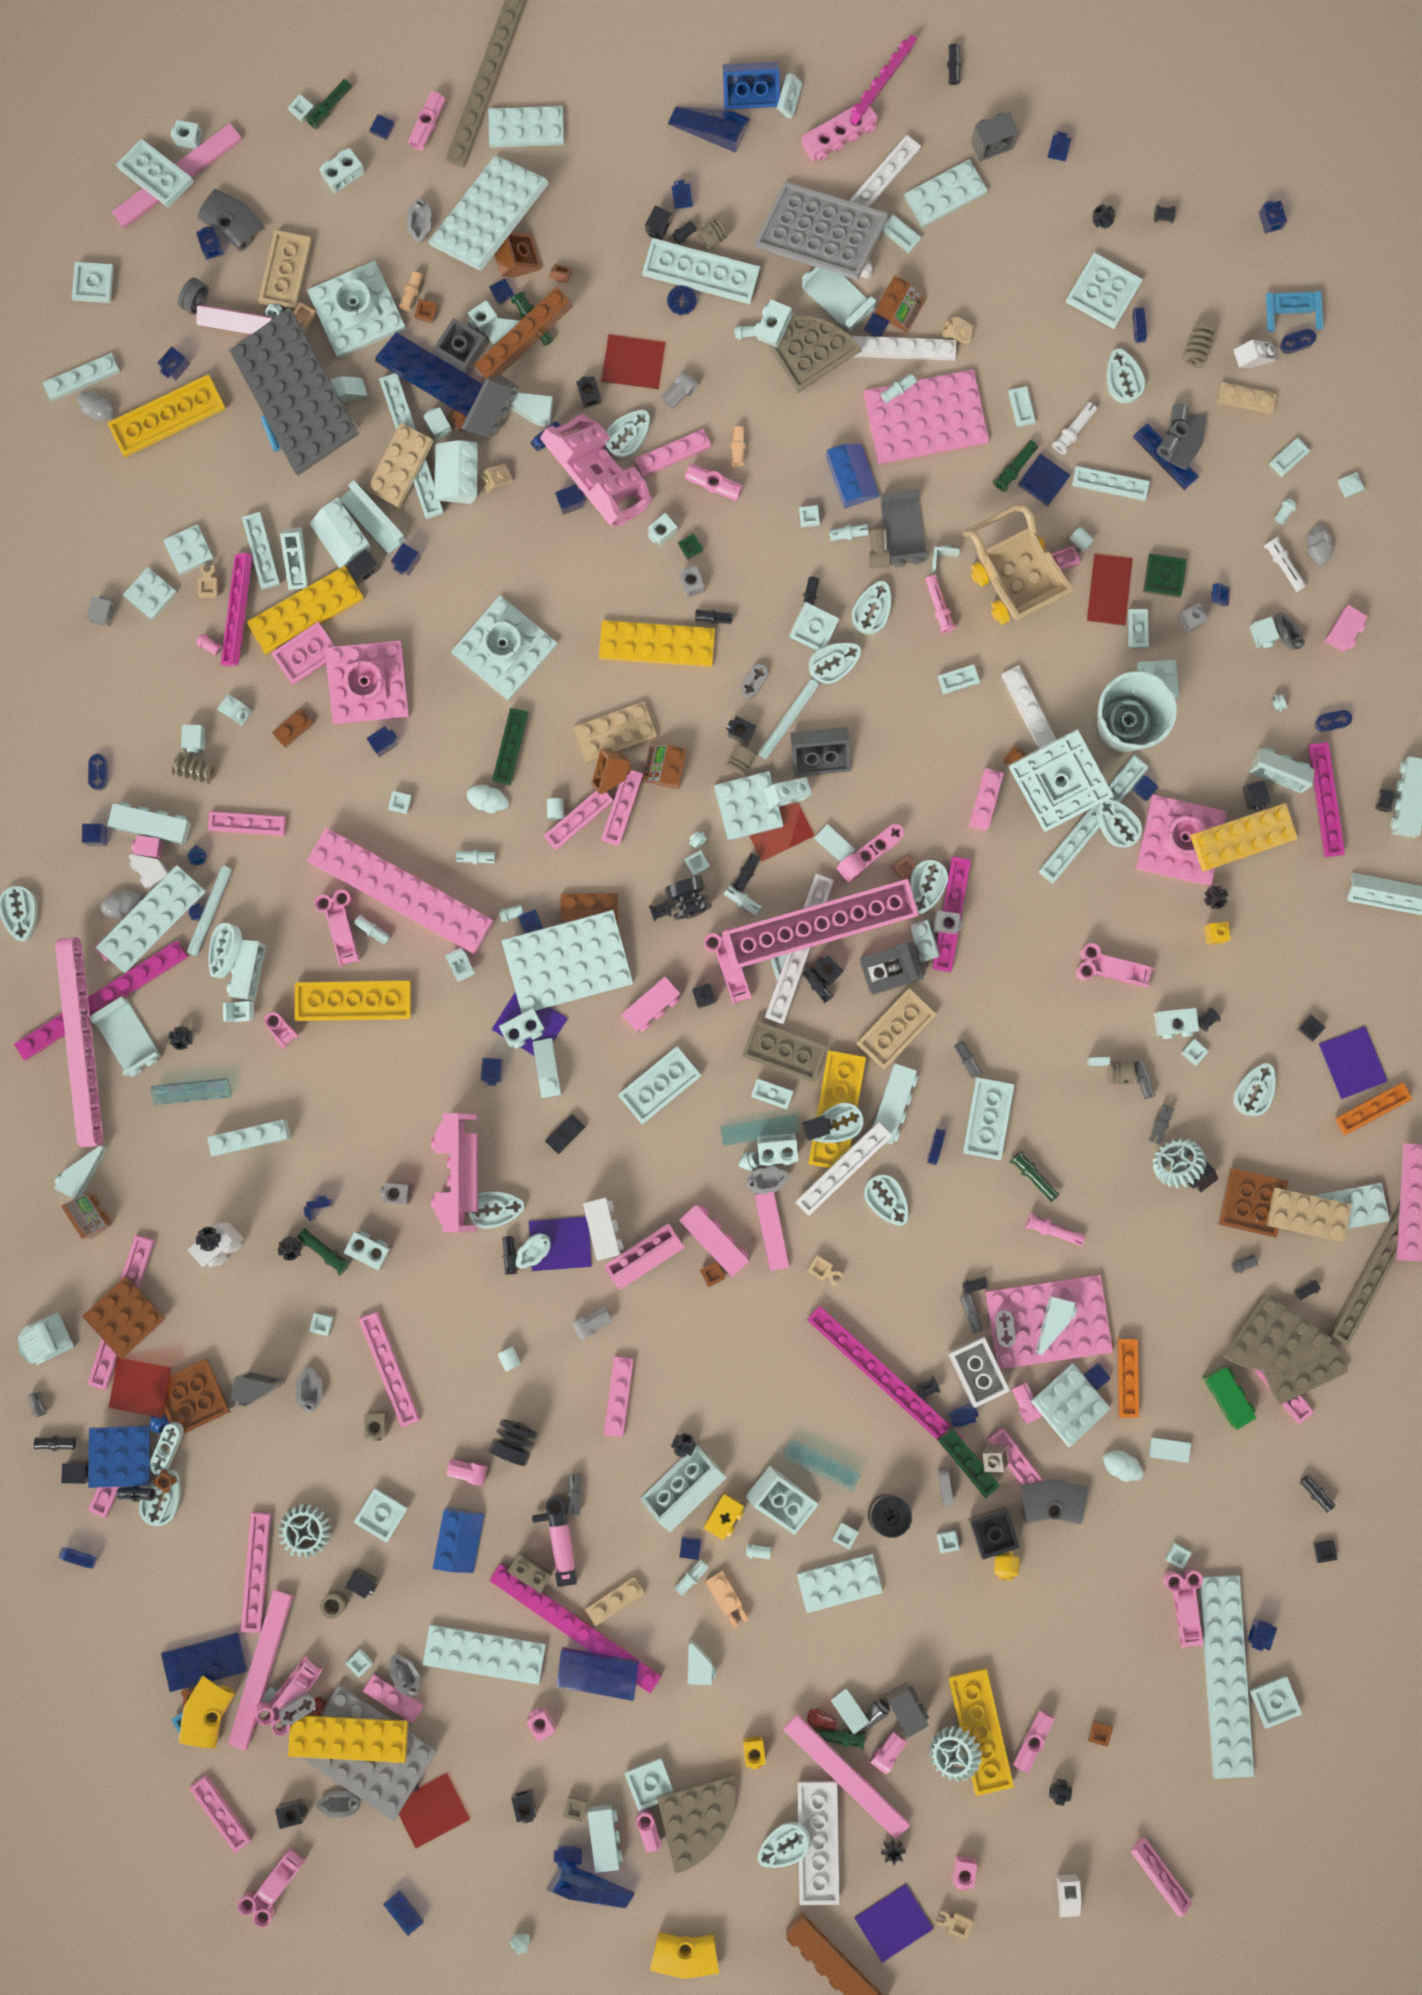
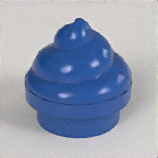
[150,1414,170,1434]

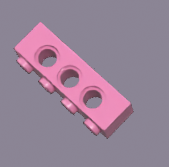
[802,103,878,162]

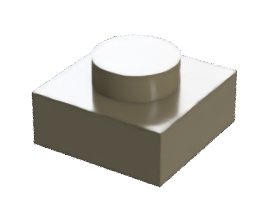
[563,1796,587,1822]

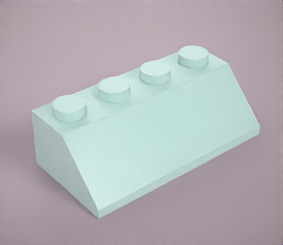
[640,1445,727,1532]

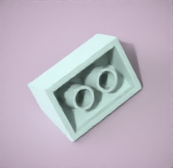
[434,440,477,504]
[310,498,372,568]
[1249,747,1315,794]
[227,940,266,1002]

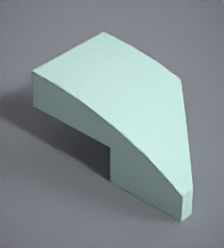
[483,318,520,345]

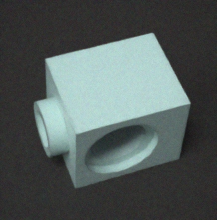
[171,120,202,149]
[468,301,497,334]
[423,407,452,441]
[648,513,678,546]
[1249,617,1279,649]
[181,725,205,754]

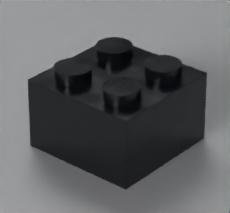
[968,1507,1020,1560]

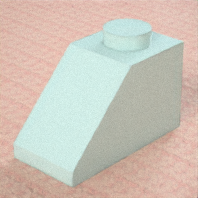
[330,376,368,404]
[688,1640,716,1685]

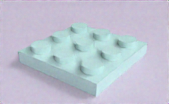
[1066,253,1143,329]
[714,771,783,841]
[1031,1363,1111,1447]

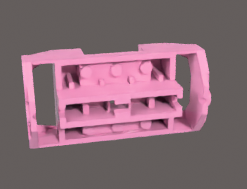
[540,413,653,528]
[431,1113,478,1232]

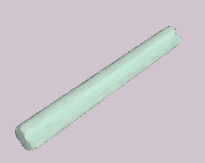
[758,679,819,759]
[187,866,232,956]

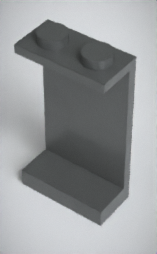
[880,489,929,567]

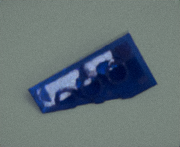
[668,106,751,153]
[546,1861,635,1908]

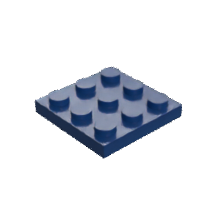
[88,1426,150,1488]

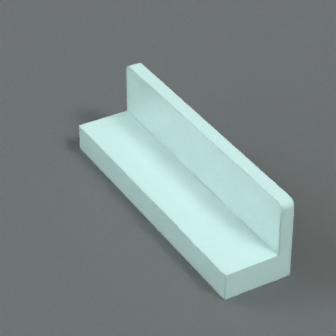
[340,480,406,554]
[1347,873,1422,915]

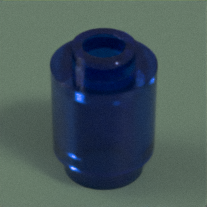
[948,1403,979,1428]
[554,1846,582,1867]

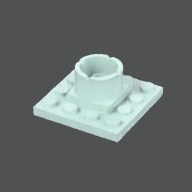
[307,260,406,358]
[451,595,558,701]
[1008,728,1114,832]

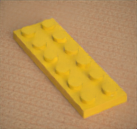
[107,374,226,458]
[247,566,364,655]
[599,620,715,667]
[1190,803,1298,872]
[295,981,411,1021]
[808,1050,866,1168]
[948,1668,1014,1796]
[288,1715,408,1763]

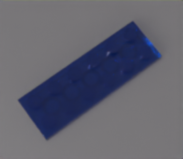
[375,332,483,417]

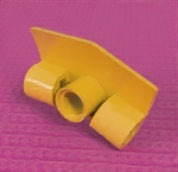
[178,1676,236,1748]
[650,1932,719,1979]

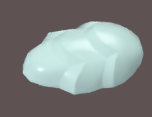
[467,785,509,814]
[516,1233,550,1269]
[1103,1450,1144,1482]

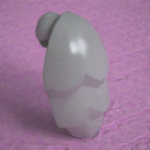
[407,198,432,243]
[77,392,114,421]
[1307,524,1334,566]
[100,889,144,918]
[746,1166,789,1194]
[296,1367,323,1412]
[389,1654,420,1697]
[316,1790,361,1819]

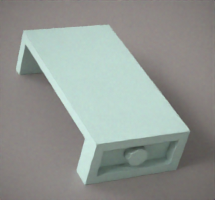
[802,267,877,334]
[90,997,161,1077]

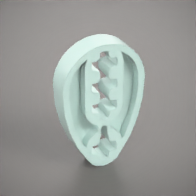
[1106,349,1145,404]
[605,410,650,459]
[851,581,891,635]
[808,643,861,684]
[1096,799,1142,848]
[909,860,948,914]
[0,886,38,942]
[208,923,242,979]
[1233,1063,1276,1116]
[813,1103,863,1143]
[864,1175,908,1226]
[469,1192,525,1229]
[139,1470,181,1526]
[758,1821,811,1868]

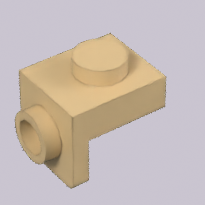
[942,317,974,344]
[480,464,513,493]

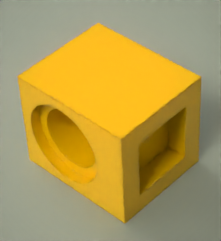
[1204,921,1231,945]
[743,1736,766,1769]

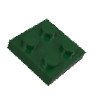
[1143,553,1187,598]

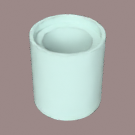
[1069,527,1094,552]
[547,798,565,820]
[497,1346,521,1372]

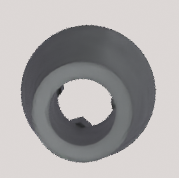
[866,1699,891,1729]

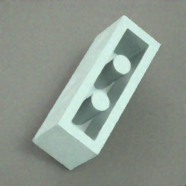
[588,1804,623,1873]

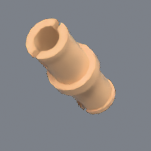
[399,271,423,311]
[731,426,746,467]

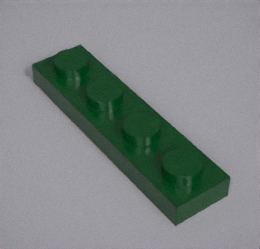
[492,707,529,786]
[937,1427,1000,1498]

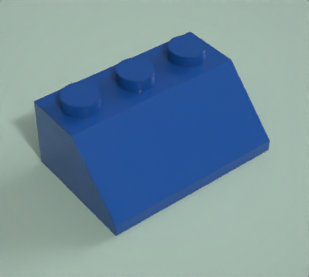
[722,62,780,110]
[826,444,880,509]
[432,1507,484,1573]

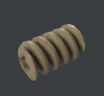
[1182,324,1217,368]
[172,752,215,784]

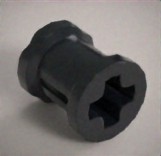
[1154,205,1176,223]
[1375,789,1396,812]
[649,900,672,922]
[1197,1007,1221,1032]
[916,1376,941,1400]

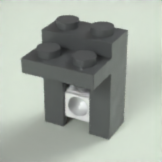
[860,942,925,996]

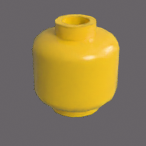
[994,1551,1020,1581]

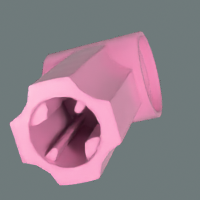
[1011,1382,1043,1424]
[447,1458,488,1486]
[870,1731,907,1774]
[636,1808,662,1852]

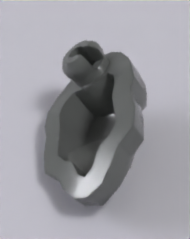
[1274,612,1305,650]

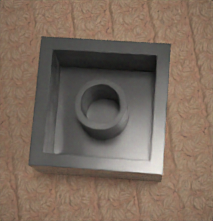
[971,112,1018,162]
[433,318,487,376]
[886,1682,929,1738]

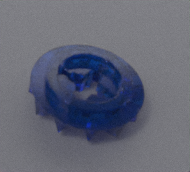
[667,286,697,316]

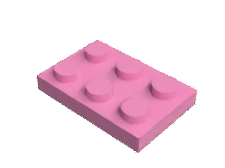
[271,622,335,686]

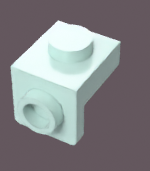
[217,694,252,726]
[445,948,475,982]
[223,1001,254,1022]

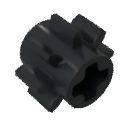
[1092,204,1116,229]
[1203,885,1229,909]
[168,1026,194,1050]
[196,1227,221,1251]
[277,1237,302,1261]
[671,1433,697,1458]
[1049,1779,1072,1806]
[881,1838,906,1866]

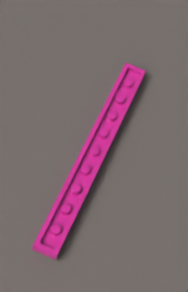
[14,941,188,1061]
[806,1306,964,1440]
[489,1563,662,1693]

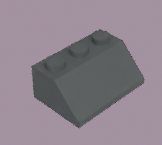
[462,374,519,438]
[790,727,851,777]
[230,1372,285,1406]

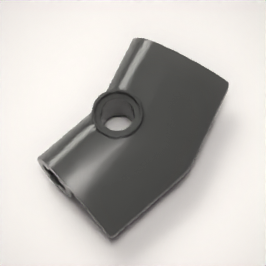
[198,189,266,251]
[1157,403,1206,469]
[1020,1479,1088,1525]

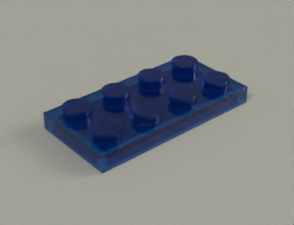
[161,1632,248,1692]
[557,1647,639,1701]

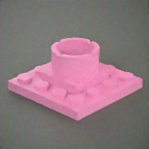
[325,641,409,724]
[1136,795,1227,886]

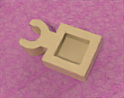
[198,565,218,598]
[807,1255,843,1286]
[935,1909,974,1940]

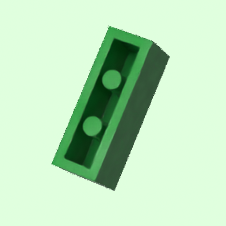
[1202,1366,1256,1430]

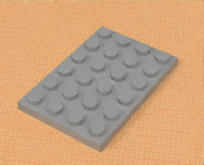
[755,182,888,280]
[300,1685,437,1821]

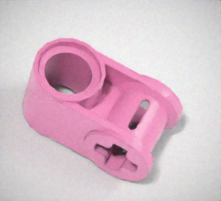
[264,1012,299,1049]

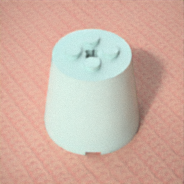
[1097,671,1177,752]

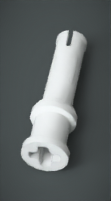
[1052,402,1097,455]
[1264,537,1307,593]

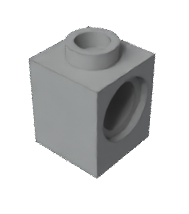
[679,566,705,598]
[86,596,115,627]
[1178,603,1208,633]
[933,911,963,935]
[380,1183,411,1204]

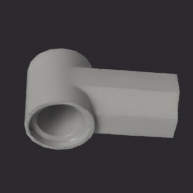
[661,371,699,410]
[571,1307,613,1341]

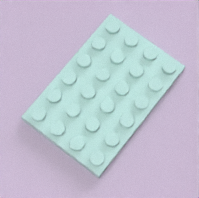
[428,155,549,271]
[501,910,633,1014]

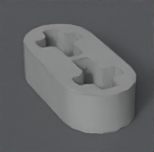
[741,664,768,699]
[995,1310,1016,1347]
[937,1468,953,1506]
[279,1693,315,1725]

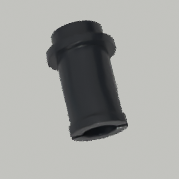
[672,221,697,244]
[962,1277,988,1295]
[1294,1280,1321,1301]

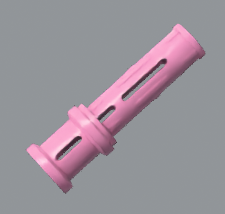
[925,575,956,633]
[1025,1212,1085,1246]

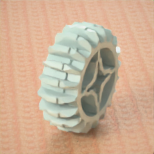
[1153,1137,1206,1189]
[278,1504,331,1558]
[929,1726,982,1782]

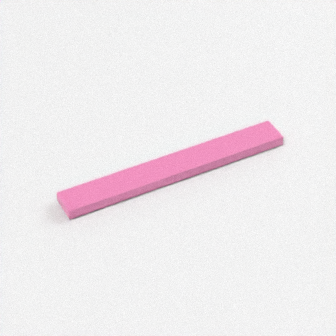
[112,123,242,229]
[87,1235,155,1390]
[228,1589,294,1751]
[783,1714,910,1839]

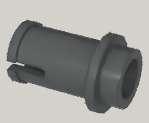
[1231,1254,1258,1274]
[28,1391,47,1418]

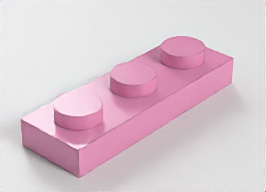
[363,1673,424,1723]

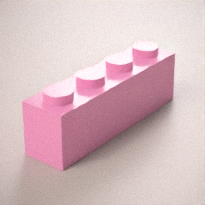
[679,1204,749,1277]
[604,1223,685,1290]

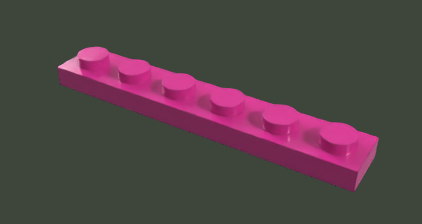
[850,34,917,125]
[221,552,252,667]
[1308,742,1345,858]
[932,856,971,973]

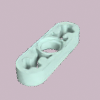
[149,1422,184,1475]

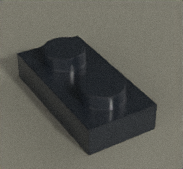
[545,1114,586,1155]

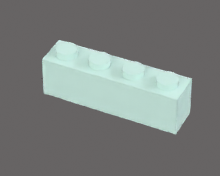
[1390,757,1422,838]
[107,802,191,845]
[873,1064,919,1144]
[207,1120,291,1157]

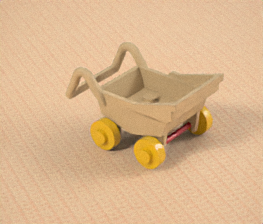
[963,504,1074,625]

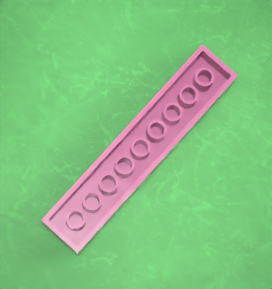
[307,828,495,955]
[722,879,919,970]

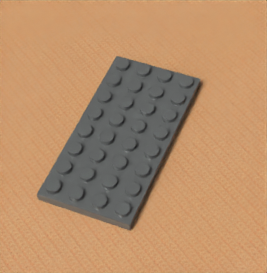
[229,308,359,476]

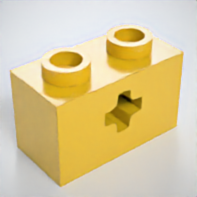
[703,1492,745,1541]

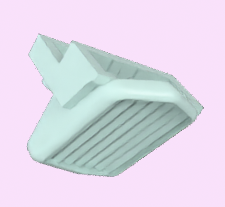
[18,1313,74,1366]

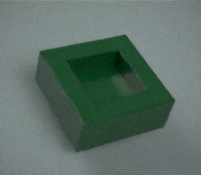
[678,533,703,560]

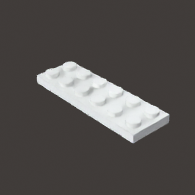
[797,1780,839,1905]

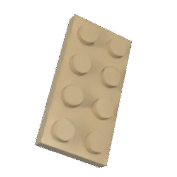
[258,230,312,310]
[367,422,434,508]
[573,702,657,764]
[856,988,937,1070]
[1266,1188,1352,1242]

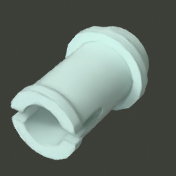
[734,324,757,340]
[1274,499,1296,525]
[499,904,524,923]
[746,1543,771,1559]

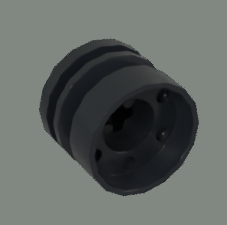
[664,876,712,920]
[488,1419,539,1466]
[867,1494,912,1538]

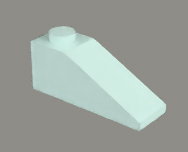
[509,393,553,426]
[280,527,308,590]
[533,1038,562,1098]
[54,1146,108,1199]
[1035,1296,1077,1355]

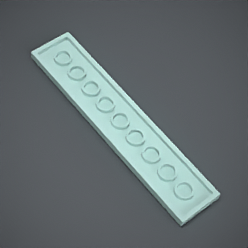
[1200,1575,1254,1779]

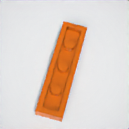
[1334,1082,1413,1135]
[1117,1339,1139,1418]

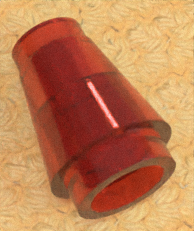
[807,1708,837,1730]

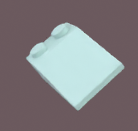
[746,1466,819,1535]

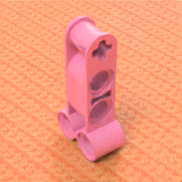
[836,824,904,883]
[314,889,360,967]
[704,927,752,1005]
[1076,943,1154,988]
[1162,1568,1203,1649]
[254,1656,322,1736]
[238,1847,306,1928]

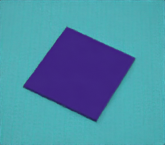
[491,991,568,1056]
[1319,1026,1388,1099]
[528,1217,592,1271]
[854,1884,934,1963]

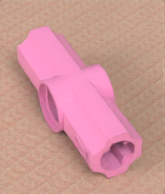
[408,91,446,150]
[685,463,743,501]
[1012,1710,1055,1773]

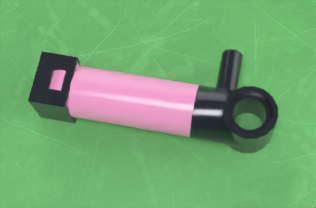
[532,1494,578,1587]

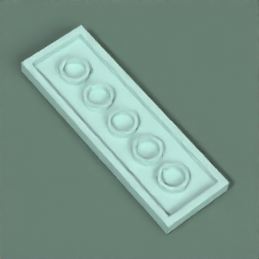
[642,238,760,304]
[96,865,205,973]
[423,1624,546,1685]

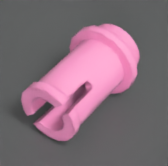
[196,634,222,656]

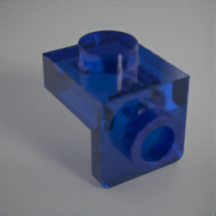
[304,1195,333,1221]

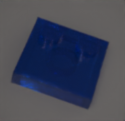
[1018,454,1071,507]

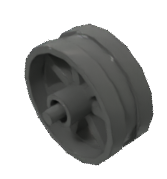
[178,277,209,315]

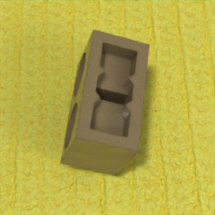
[508,1551,553,1593]

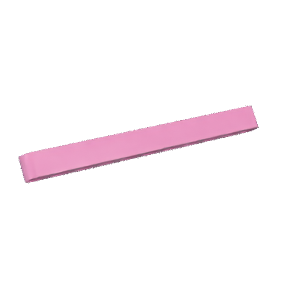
[55,937,103,1147]

